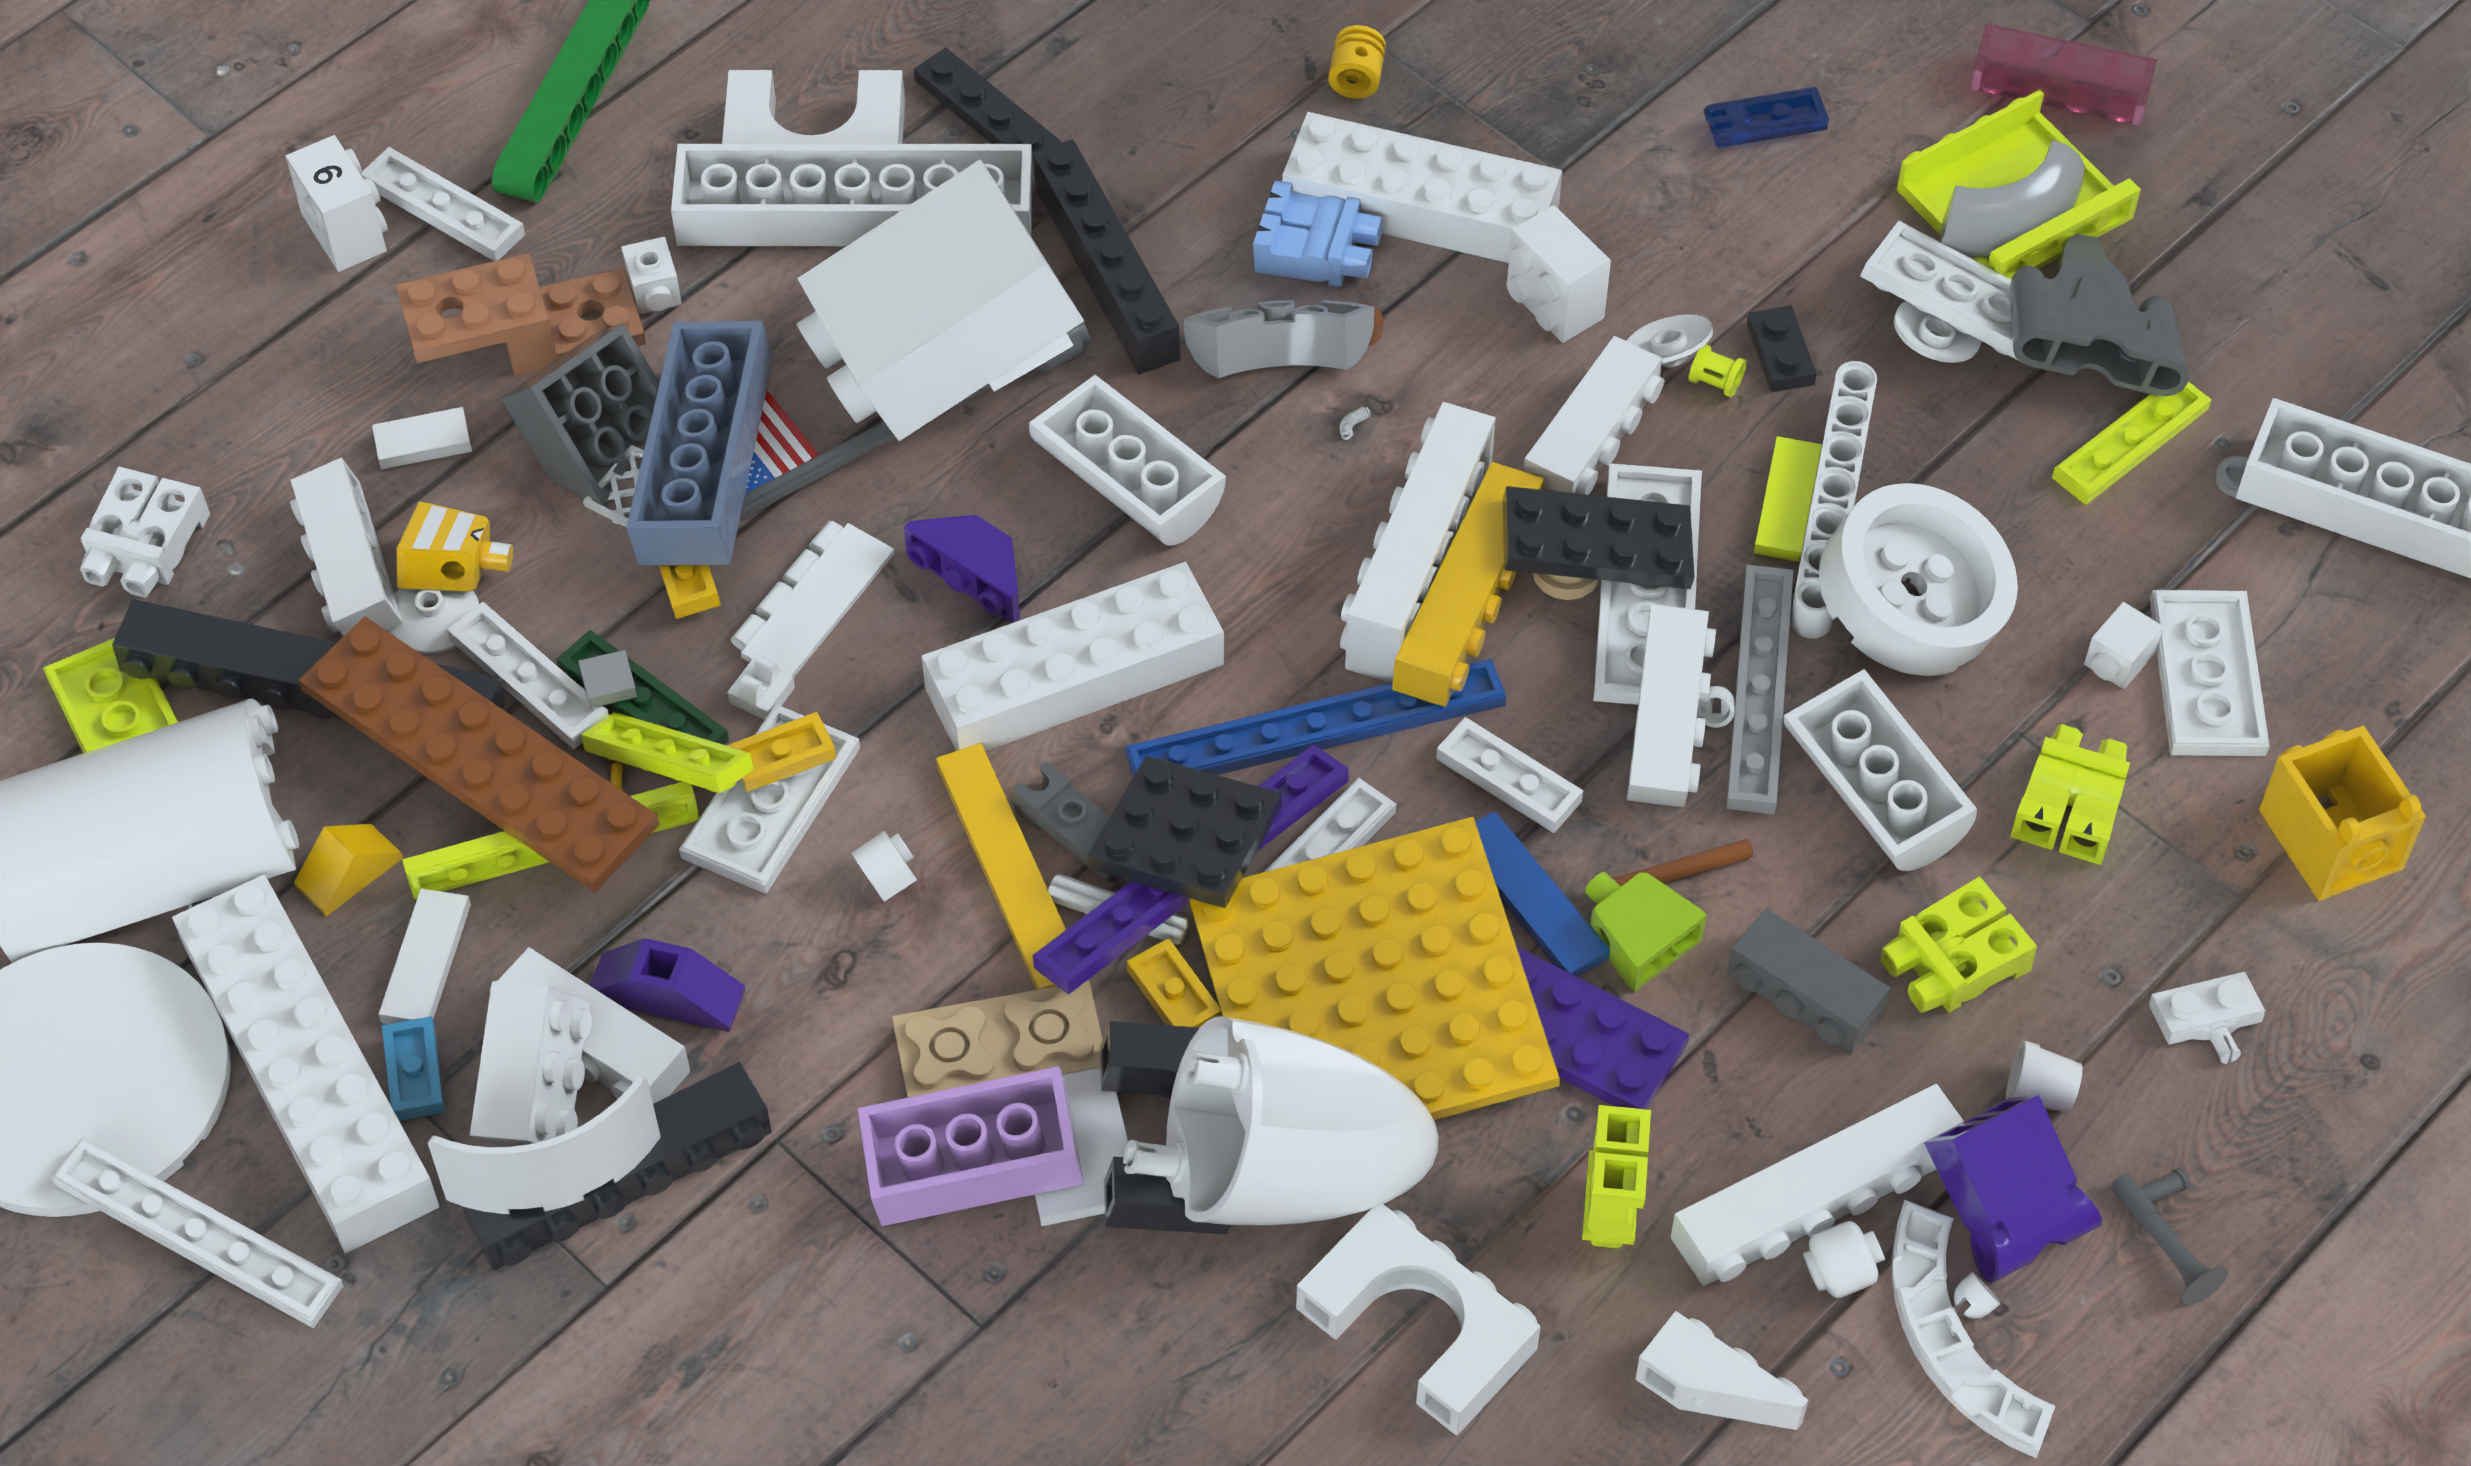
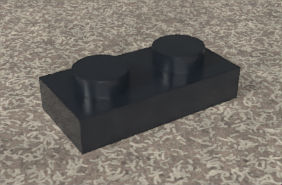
[1747,305,1817,392]

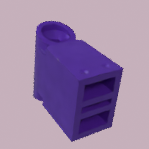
[1924,1095,2102,1284]

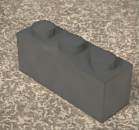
[1727,908,1891,1054]

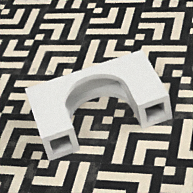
[722,70,905,144]
[1296,1204,1540,1436]

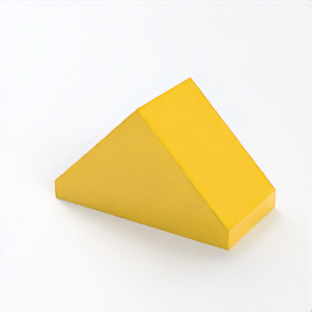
[294,824,403,917]

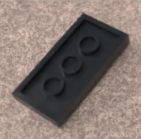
[1503,486,1695,589]

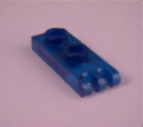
[1703,87,1829,148]

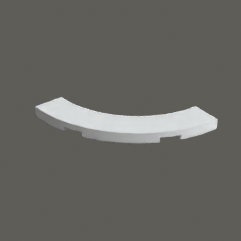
[1892,1200,2055,1458]

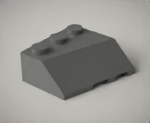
[501,323,659,506]

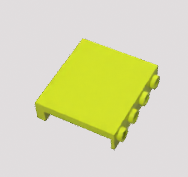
[1897,90,2141,279]

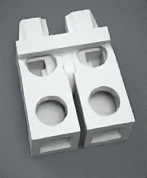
[80,467,210,598]

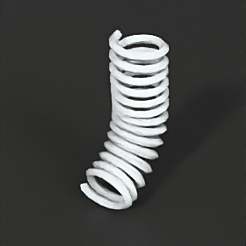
[1339,406,1370,440]

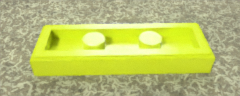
[1754,436,1822,562]

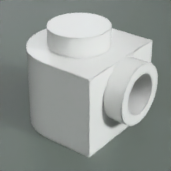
[851,831,917,902]

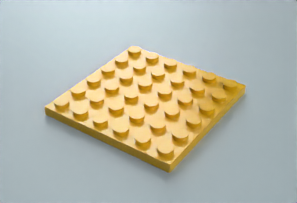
[1189,817,1560,1120]

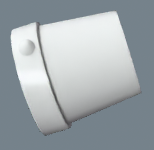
[2005,1040,2083,1112]

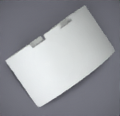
[428,1076,661,1214]

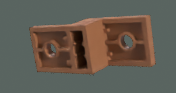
[396,253,646,376]

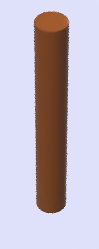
[1613,839,1753,886]

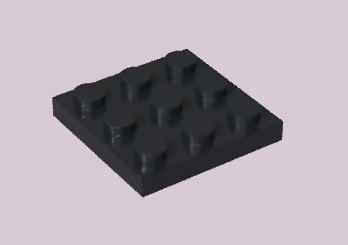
[1087,755,1282,908]

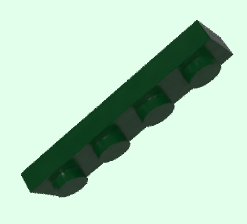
[556,630,729,745]

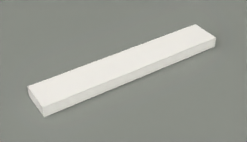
[52,1137,343,1329]

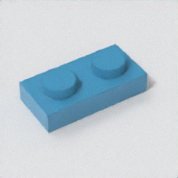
[381,1016,446,1121]

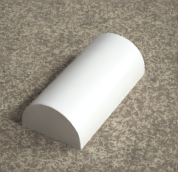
[1029,375,1226,546]
[1784,669,1977,871]

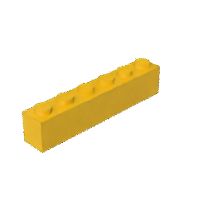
[1392,462,1544,707]

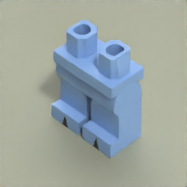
[1253,180,1382,288]

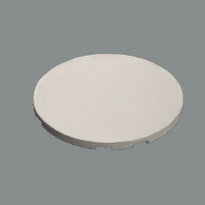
[0,943,231,1217]

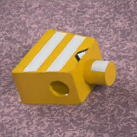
[397,502,513,592]

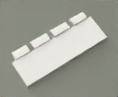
[731,521,894,678]

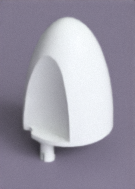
[1123,1016,1439,1225]

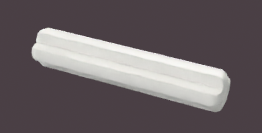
[1048,874,1189,945]

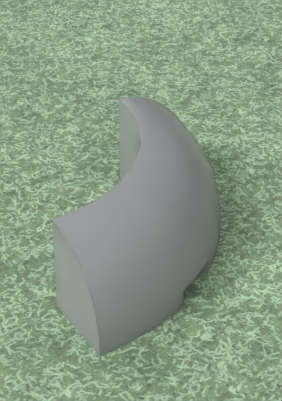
[1939,140,2085,257]
[1183,300,1375,378]

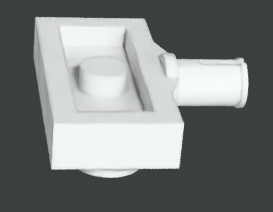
[2149,972,2265,1064]

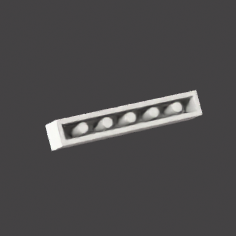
[1670,1084,1964,1287]

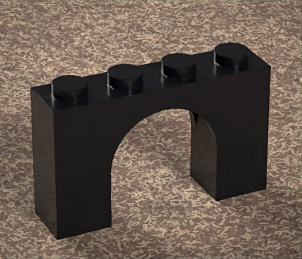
[1100,1021,1231,1234]

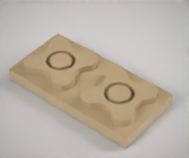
[892,980,1103,1098]

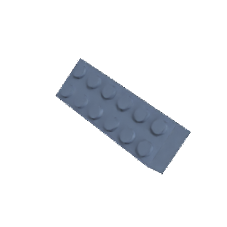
[626,321,773,565]

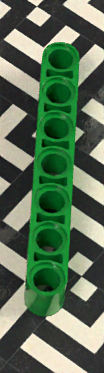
[492,0,650,203]

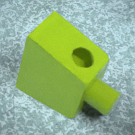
[1585,872,1707,993]

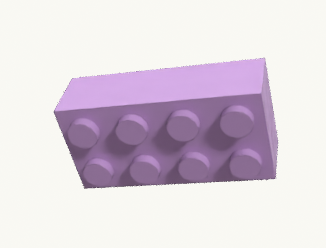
[858,1066,1084,1226]

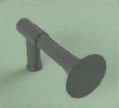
[2111,1168,2227,1305]

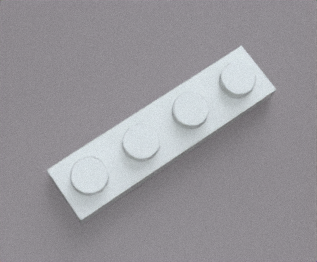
[360,147,525,261]
[447,602,609,749]

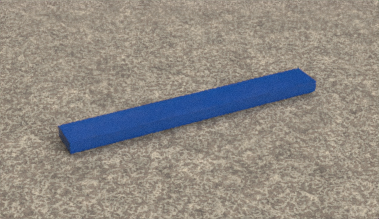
[1125,659,1506,777]

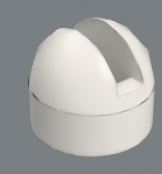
[1697,686,1735,728]
[1954,1272,2001,1319]

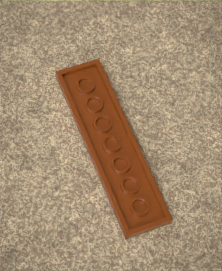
[299,616,660,893]

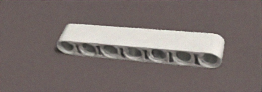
[1790,361,1877,639]

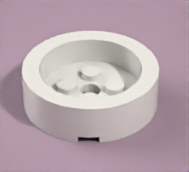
[1819,483,2018,676]

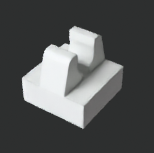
[727,656,795,720]

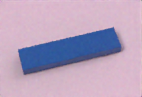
[1475,811,1610,977]

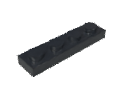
[914,47,1061,172]

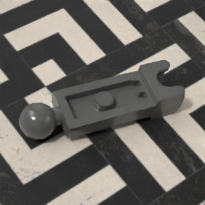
[1013,762,1131,885]

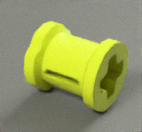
[1688,344,1747,398]

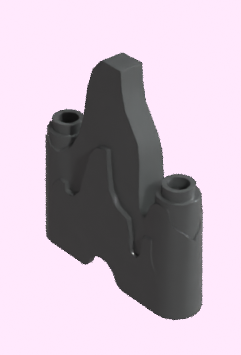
[2010,234,2189,396]

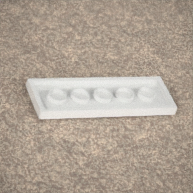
[1593,463,1702,705]

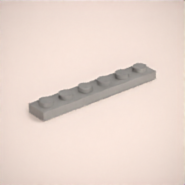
[1726,565,1794,814]

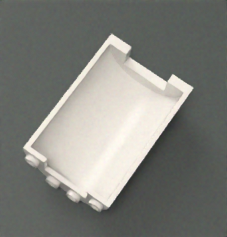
[0,699,299,963]

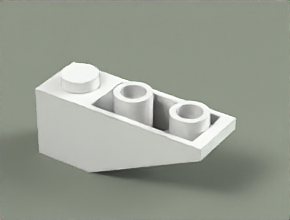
[1635,1311,1808,1430]

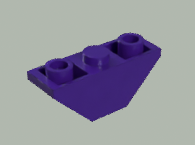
[904,515,1020,623]
[589,938,745,1032]

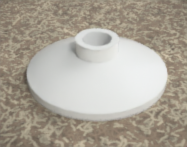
[1894,301,1981,363]
[1626,314,1713,367]
[388,588,479,655]

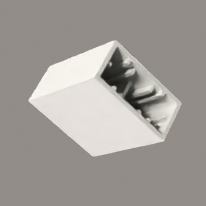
[796,159,1084,441]

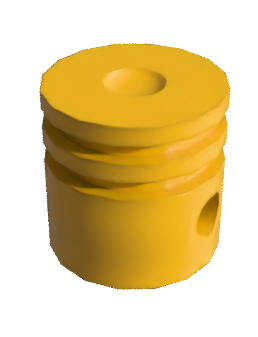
[1328,25,1386,99]

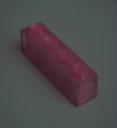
[1970,23,2157,126]

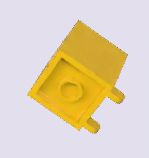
[2259,725,2426,901]

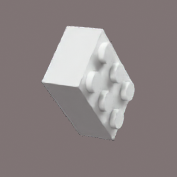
[470,981,592,1147]

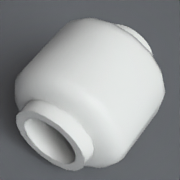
[1803,1221,1885,1298]

